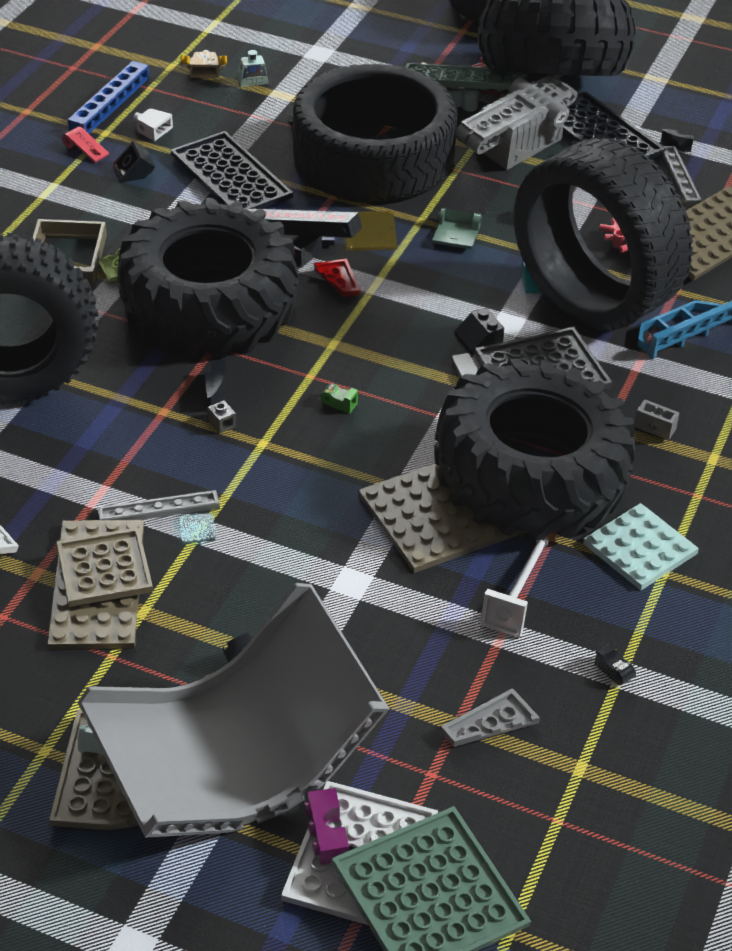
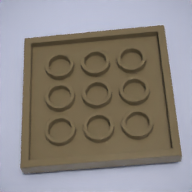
[57,527,153,607]

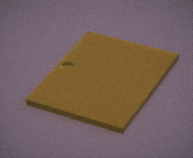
[346,211,398,250]

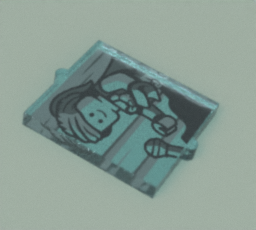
[180,513,216,544]

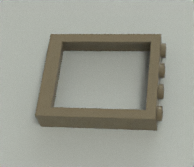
[33,219,107,285]

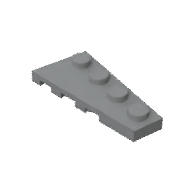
[441,688,540,747]

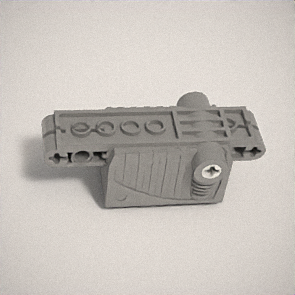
[455,74,577,170]

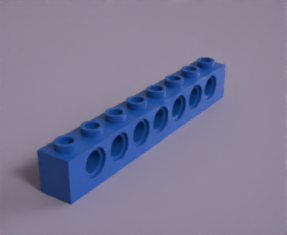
[68,61,149,134]

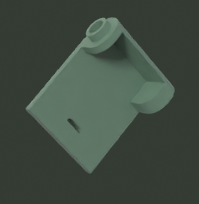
[432,208,482,249]

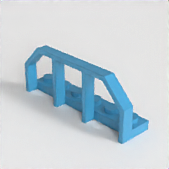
[637,300,732,359]

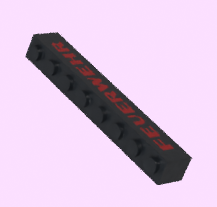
[247,209,362,238]

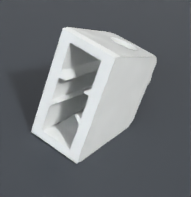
[133,109,173,141]

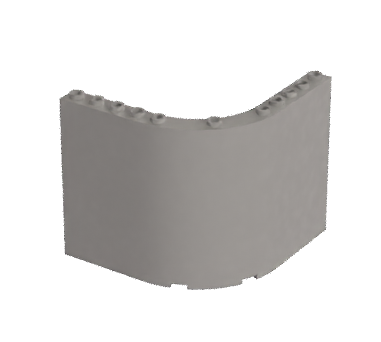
[78,583,390,837]

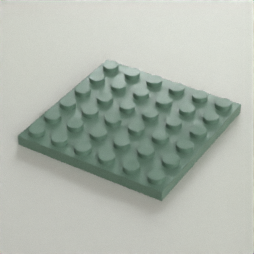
[331,806,531,951]

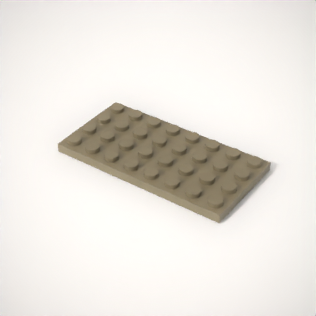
[686,186,732,281]
[48,520,144,650]

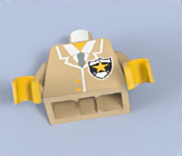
[180,50,227,78]

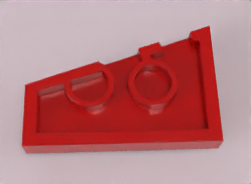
[314,258,360,297]

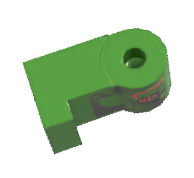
[320,383,358,414]

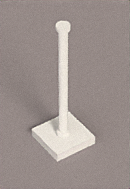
[480,537,549,638]

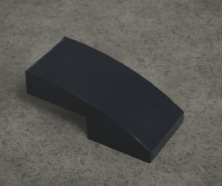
[660,129,694,152]

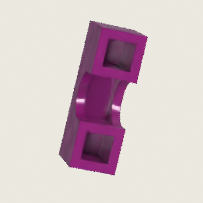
[304,788,349,865]

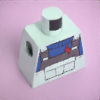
[238,50,269,87]

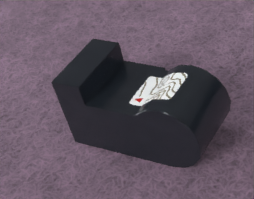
[595,642,636,686]

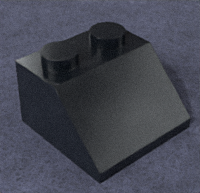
[113,140,155,182]
[454,307,505,354]

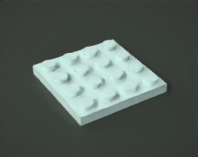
[583,503,699,590]

